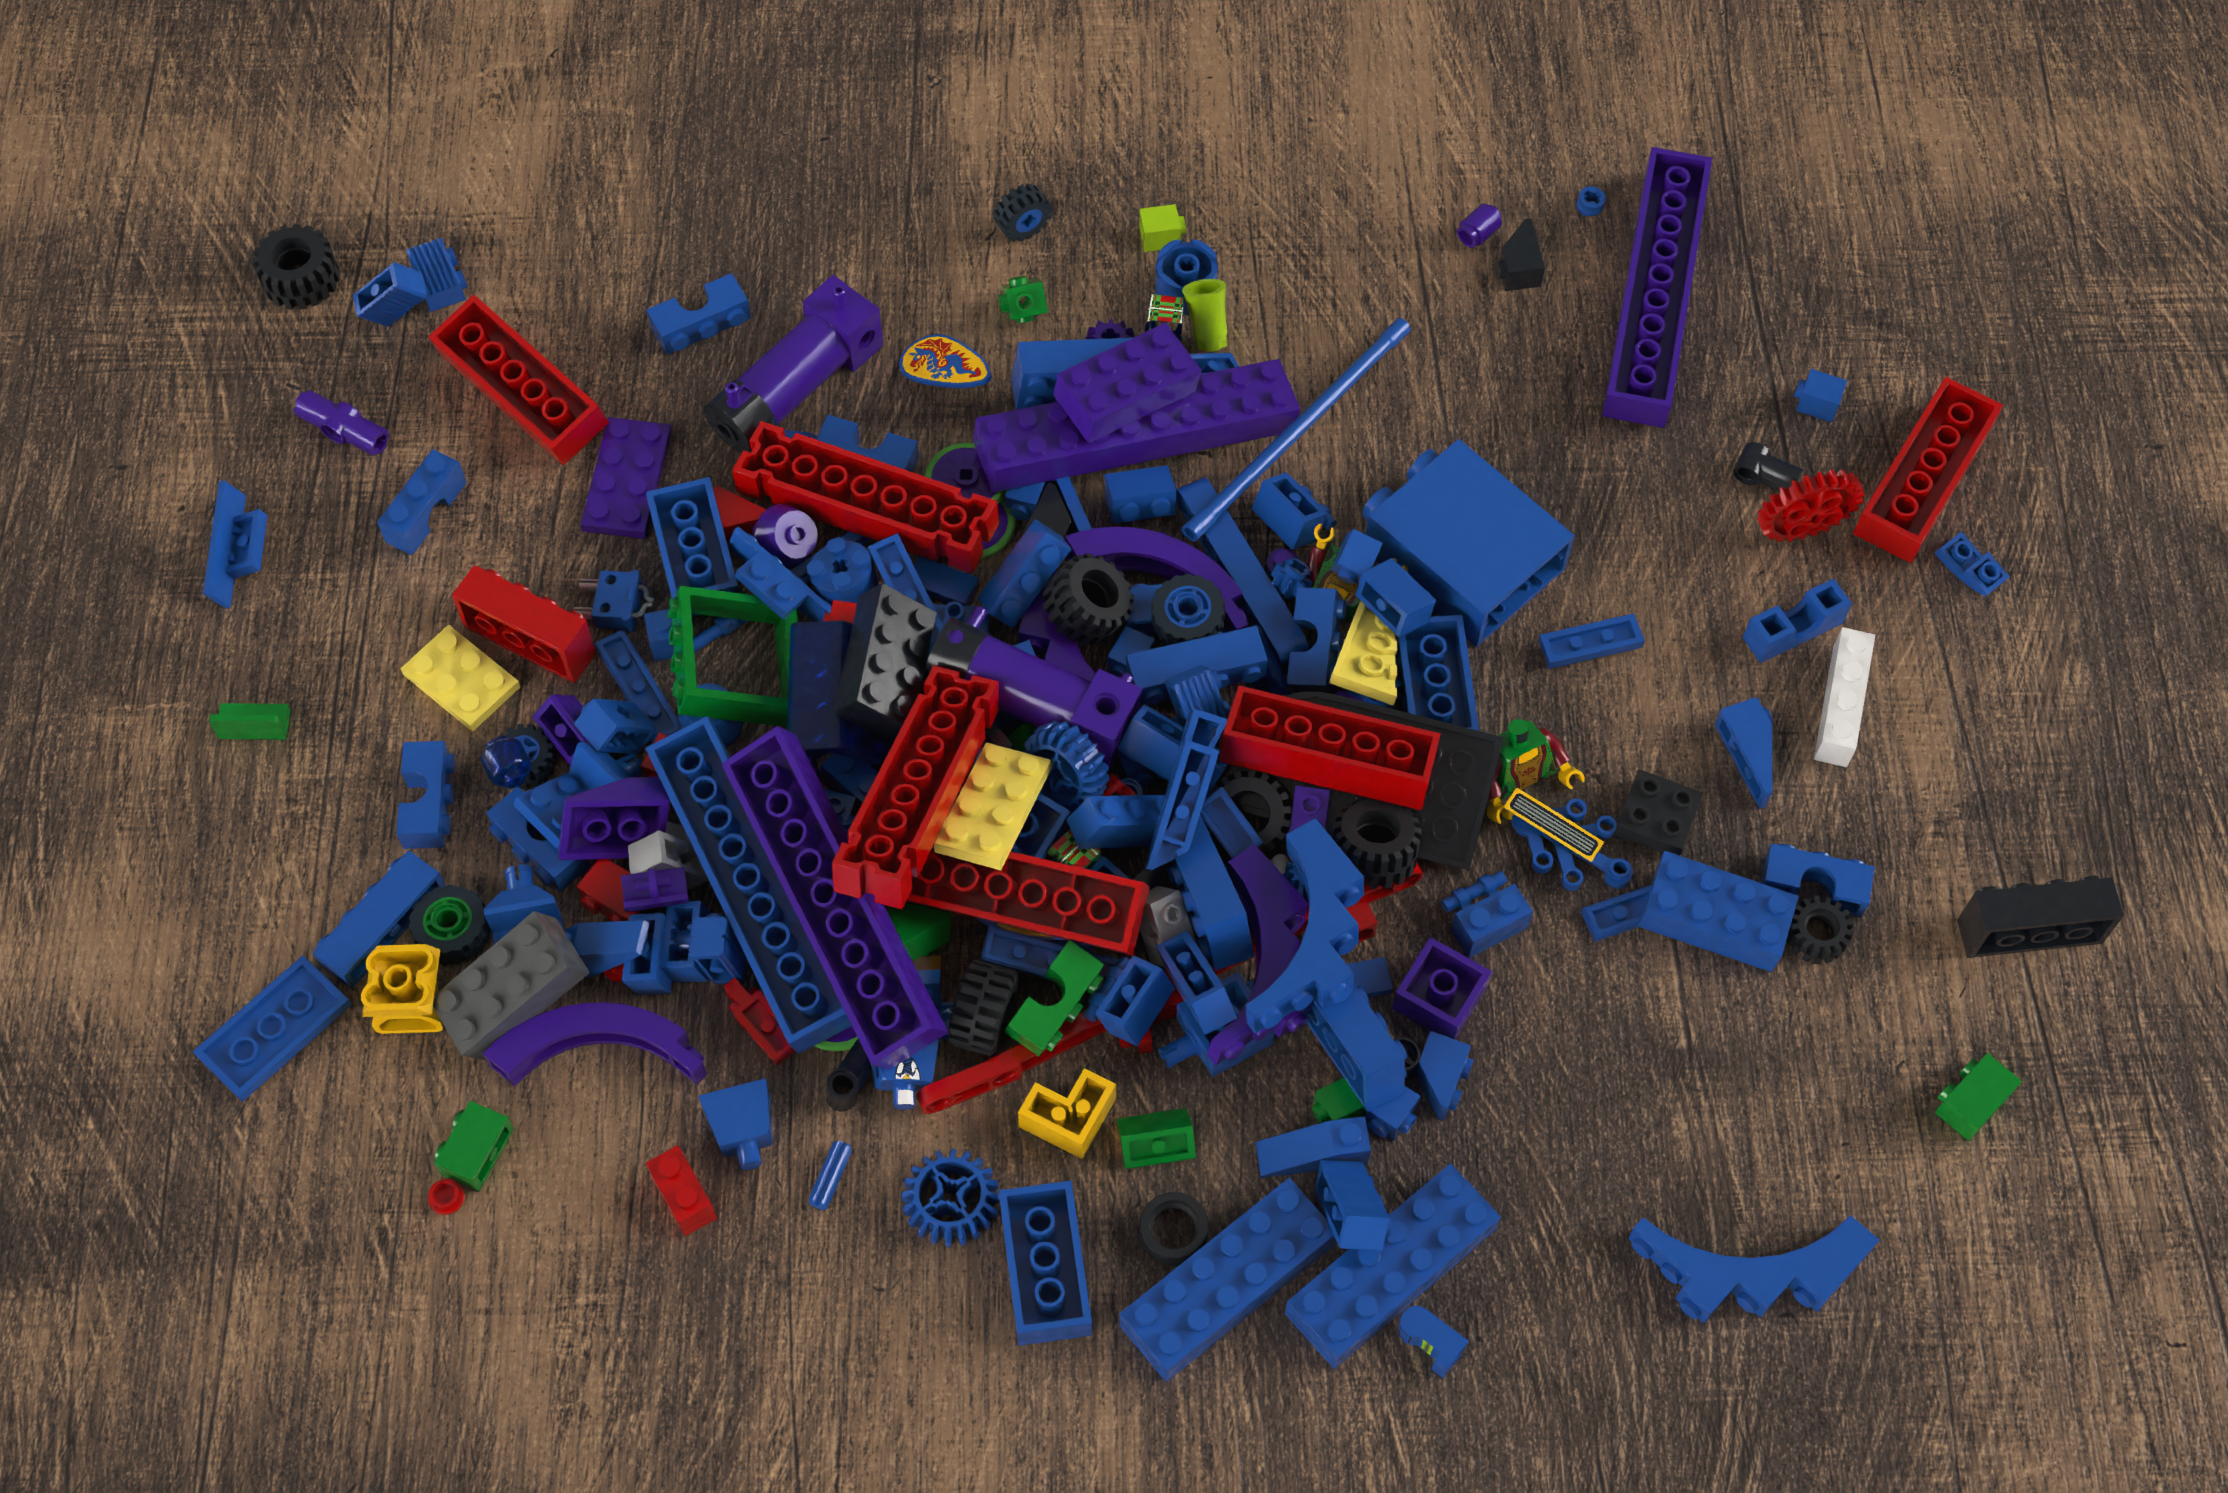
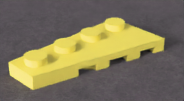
[1329,601,1397,706]

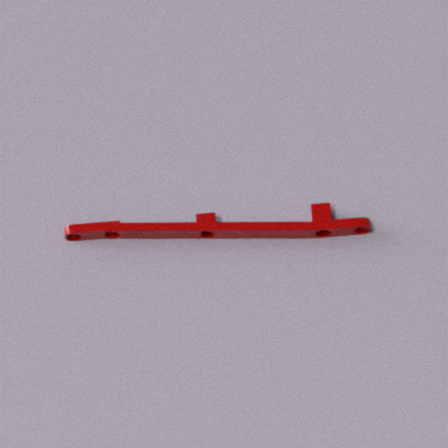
[916,863,1424,1114]

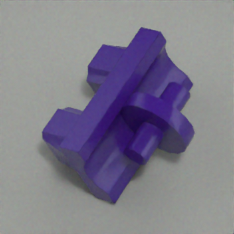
[621,867,689,912]

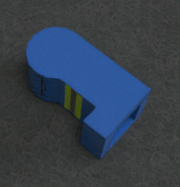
[1398,1306,1469,1378]

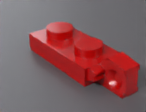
[723,977,795,1066]

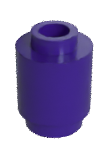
[1457,203,1502,248]

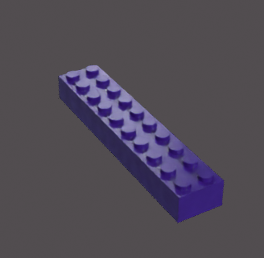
[1602,147,1712,428]
[973,359,1301,492]
[721,726,948,1070]

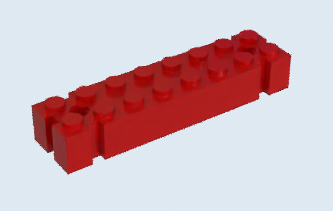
[732,421,999,574]
[832,665,999,909]

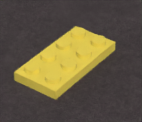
[934,742,1051,870]

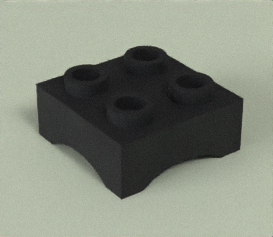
[1613,769,1703,856]

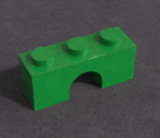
[1004,940,1104,1057]

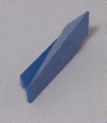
[1143,708,1227,872]

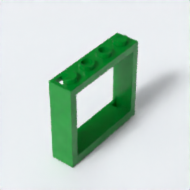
[667,586,805,728]

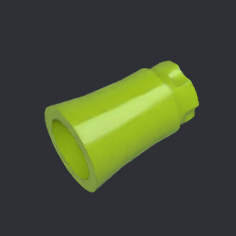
[1182,279,1228,352]

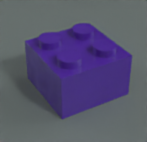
[1392,937,1492,1040]

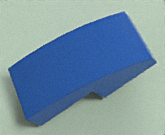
[1934,531,2010,597]

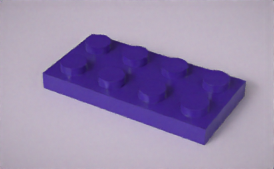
[580,417,672,539]

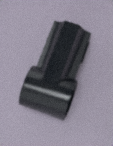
[1733,442,1803,492]
[826,1039,873,1112]

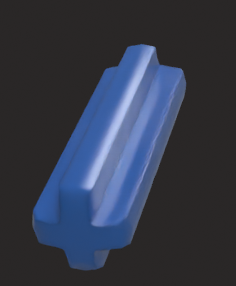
[808,1140,852,1211]

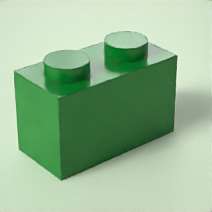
[1935,1053,2022,1141]
[434,1101,514,1192]

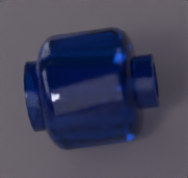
[481,736,532,789]

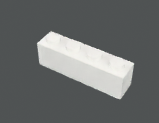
[1814,627,1875,768]

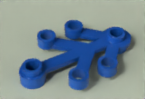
[1512,799,1633,891]

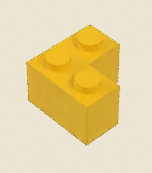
[1018,1068,1116,1159]

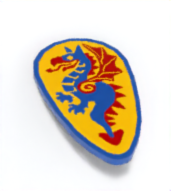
[899,334,992,388]

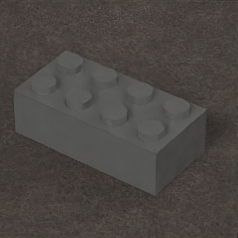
[433,911,590,1060]

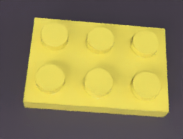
[400,625,521,732]

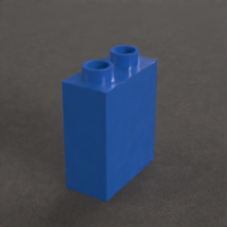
[1362,439,1575,647]

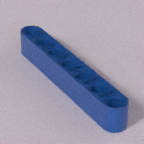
[1176,477,1309,668]

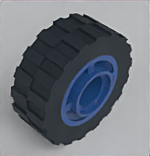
[1151,574,1225,646]

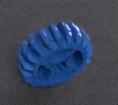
[1023,720,1110,811]
[901,1148,1000,1248]

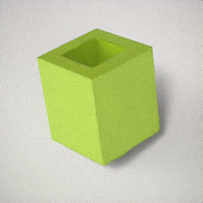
[1139,204,1186,252]

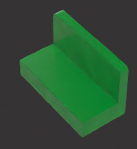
[209,703,291,740]
[1116,1108,1196,1169]

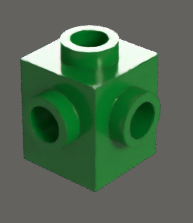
[998,276,1048,323]

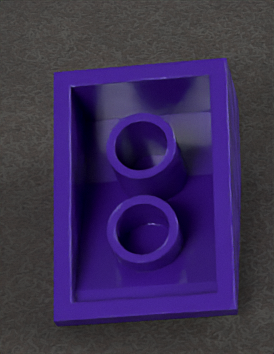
[558,777,670,860]

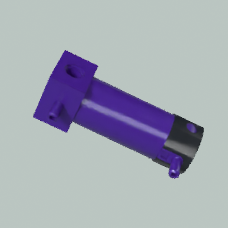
[704,275,883,453]
[924,606,1143,774]

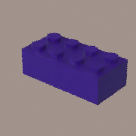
[1053,323,1202,443]

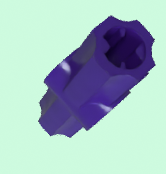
[293,390,389,456]

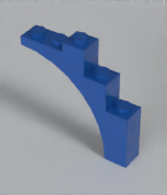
[1245,818,1364,1033]
[1628,1215,1880,1324]

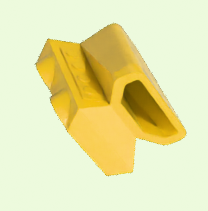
[361,944,443,1034]

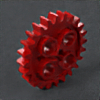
[1757,470,1865,543]

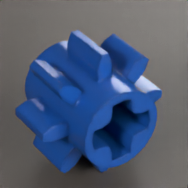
[1270,558,1313,599]

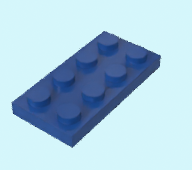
[193,955,352,1102]

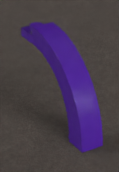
[1064,527,1248,633]
[483,1002,707,1086]

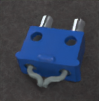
[573,569,654,633]

